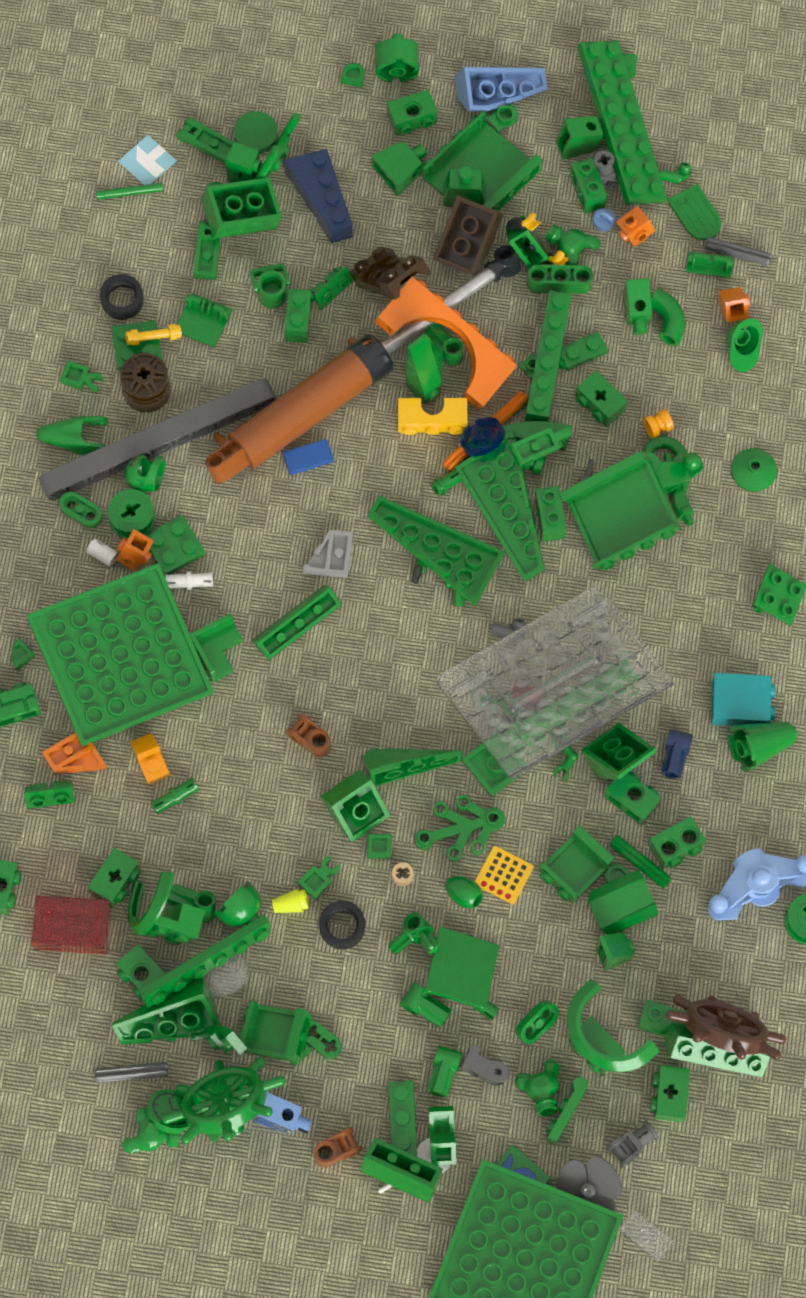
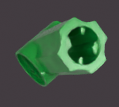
[424,323,463,366]
[167,884,216,923]
[399,983,452,1029]
[427,1045,463,1098]

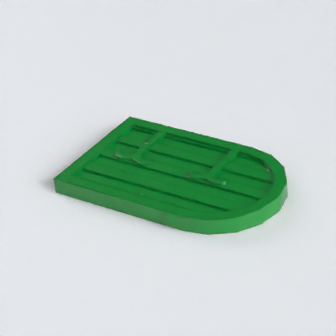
[667,184,721,241]

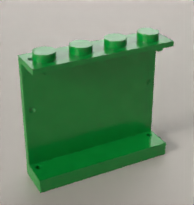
[423,111,542,211]

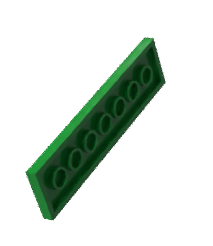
[577,41,667,205]

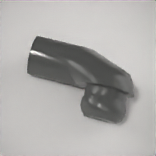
[491,618,526,640]

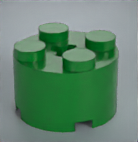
[374,34,420,83]

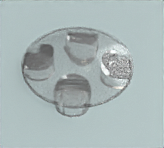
[204,954,248,996]

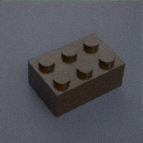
[432,195,504,276]

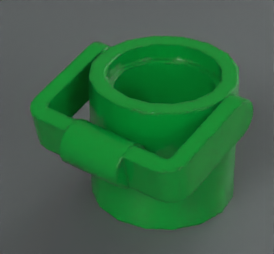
[250,263,290,309]

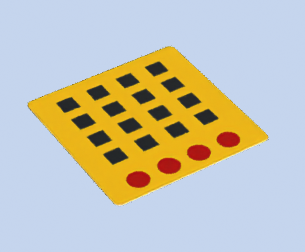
[475,846,534,905]

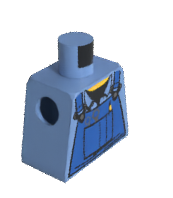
[251,1092,312,1135]

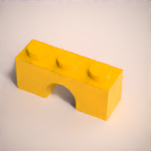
[398,398,468,435]

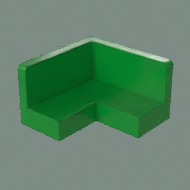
[189,613,243,683]

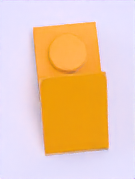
[130,733,170,785]

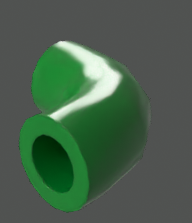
[651,288,686,346]

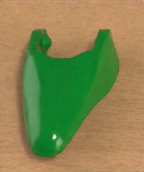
[36,416,108,456]

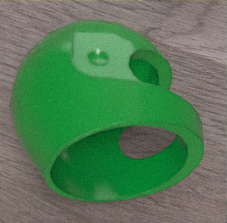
[124,455,165,493]

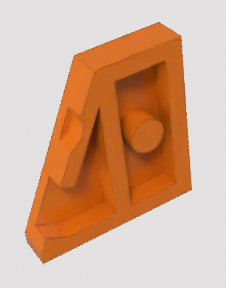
[42,733,107,774]

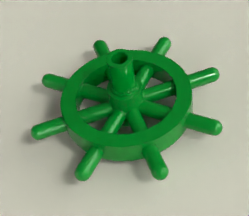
[162,1057,286,1144]

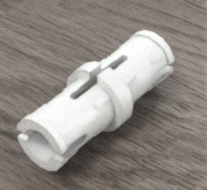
[166,571,213,590]

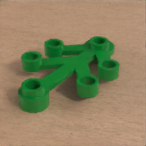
[415,795,505,862]

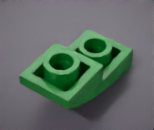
[203,1025,247,1055]

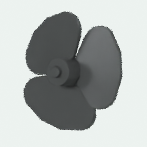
[556,1156,623,1211]

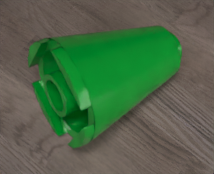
[728,722,797,772]

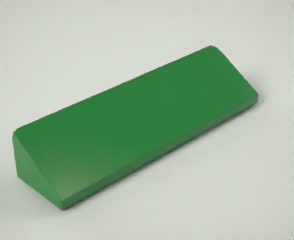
[252,585,342,661]

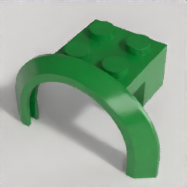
[128,872,205,946]
[567,979,660,1076]

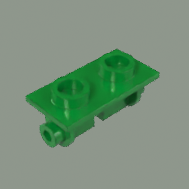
[686,251,734,278]
[311,266,353,310]
[24,779,75,809]

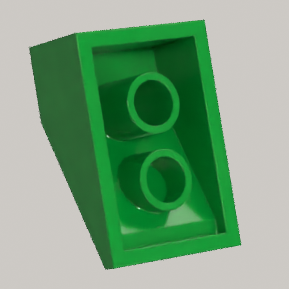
[581,723,657,780]

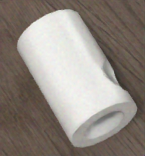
[86,538,119,567]

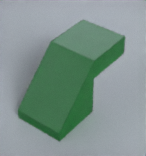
[428,1106,457,1166]

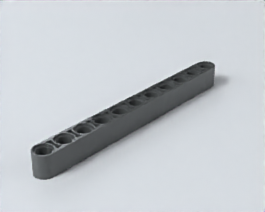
[39,379,277,500]

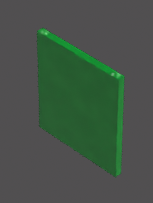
[424,927,499,1010]

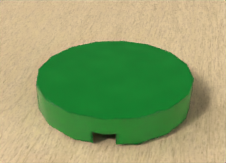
[234,111,278,154]

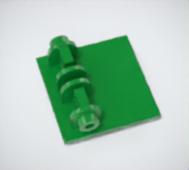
[176,293,233,348]
[752,563,806,626]

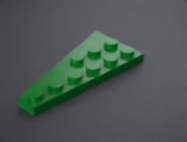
[455,429,545,582]
[368,496,505,607]

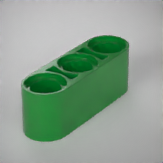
[527,265,593,294]

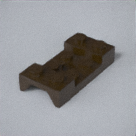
[349,247,431,300]

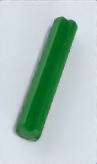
[610,835,672,888]

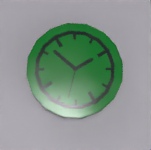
[146,1089,189,1134]

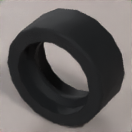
[100,274,144,320]
[319,901,365,949]

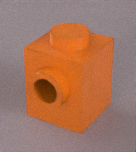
[718,287,750,323]

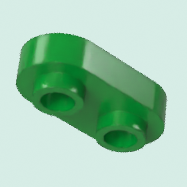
[59,492,102,528]
[516,1000,559,1044]

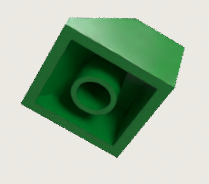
[320,770,391,843]

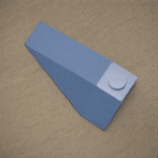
[454,67,548,111]

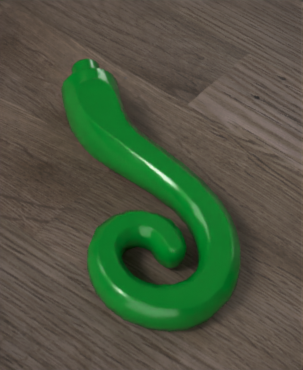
[643,436,695,526]

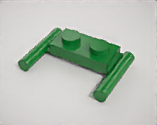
[255,113,301,179]

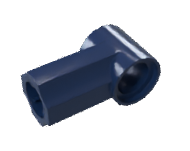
[661,729,693,779]

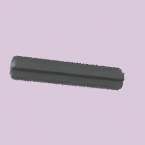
[705,237,771,266]
[94,1062,168,1083]

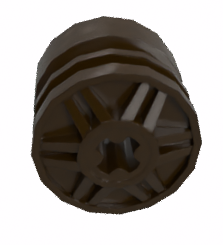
[120,353,170,413]

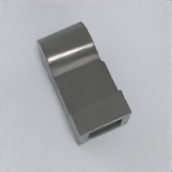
[461,1044,509,1086]

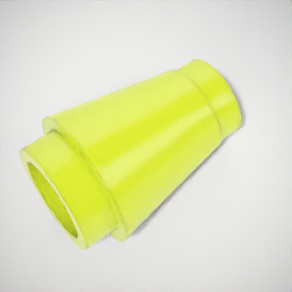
[272,888,309,913]

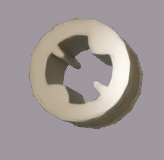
[392,862,414,887]

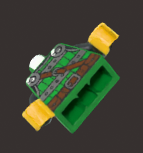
[505,213,568,269]

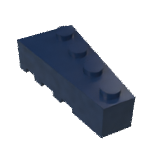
[284,148,353,243]

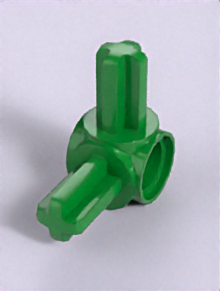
[388,912,440,955]

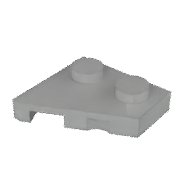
[303,530,353,578]

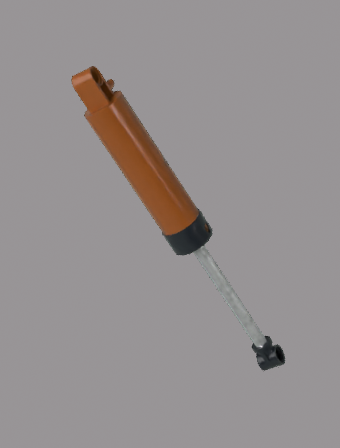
[205,245,521,483]

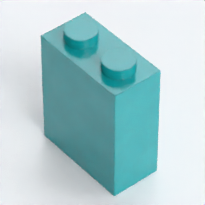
[711,673,775,726]

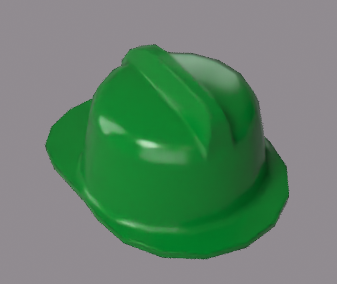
[726,318,763,372]

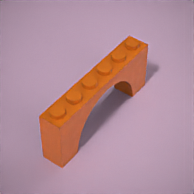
[374,277,517,410]

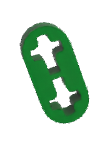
[306,1020,341,1059]

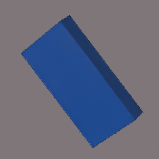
[283,439,334,475]

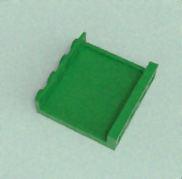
[560,451,681,571]

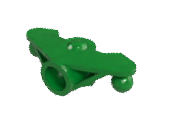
[645,452,703,498]

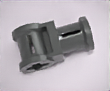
[594,150,618,189]
[607,1120,659,1168]

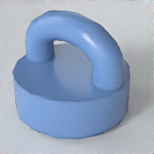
[593,208,615,232]

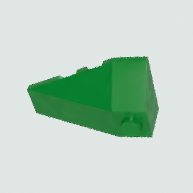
[406,333,444,404]
[362,748,462,787]
[112,977,221,1044]

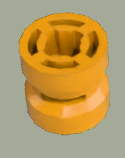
[643,409,674,438]

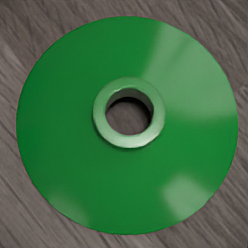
[731,448,777,492]

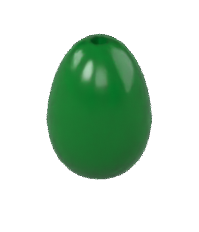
[445,876,483,909]

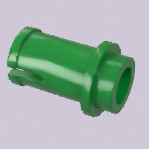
[431,469,462,496]

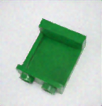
[538,825,615,904]
[238,1000,312,1063]

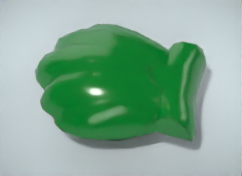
[487,104,519,132]

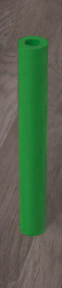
[96,182,164,200]

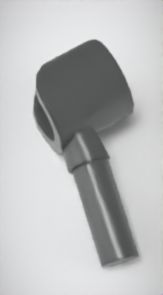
[579,459,594,483]

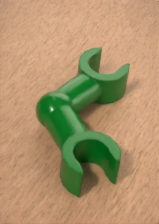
[552,731,578,782]

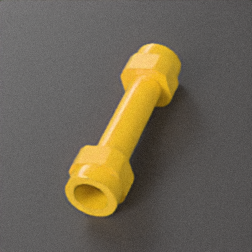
[125,324,182,346]

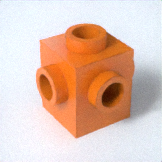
[616,206,656,247]
[116,529,154,571]

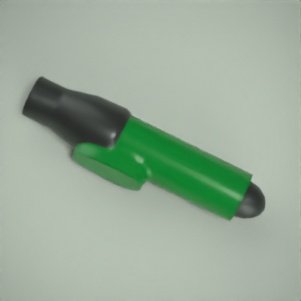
[411,559,427,584]

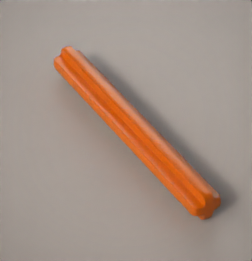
[442,391,529,473]

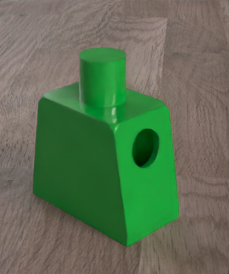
[556,116,605,160]
[371,141,427,196]
[443,166,486,205]
[622,278,652,335]

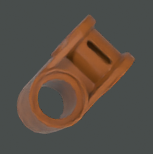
[285,713,331,757]
[313,1127,363,1168]

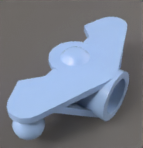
[708,848,806,921]

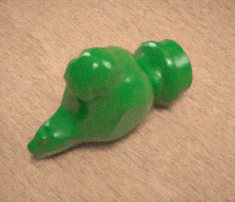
[545,224,601,265]
[515,1058,561,1117]
[121,1107,180,1155]

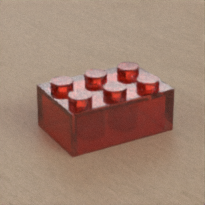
[31,895,112,955]

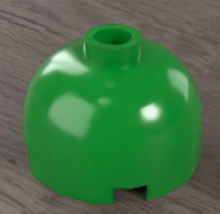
[214,881,262,928]

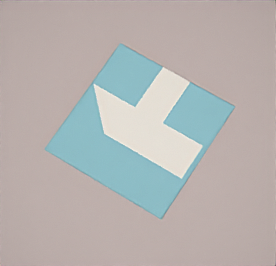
[118,135,177,185]

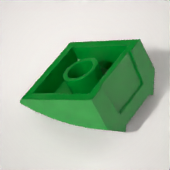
[588,870,658,935]

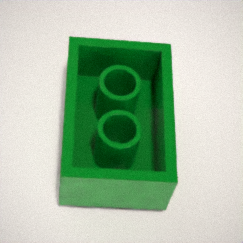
[201,177,282,239]

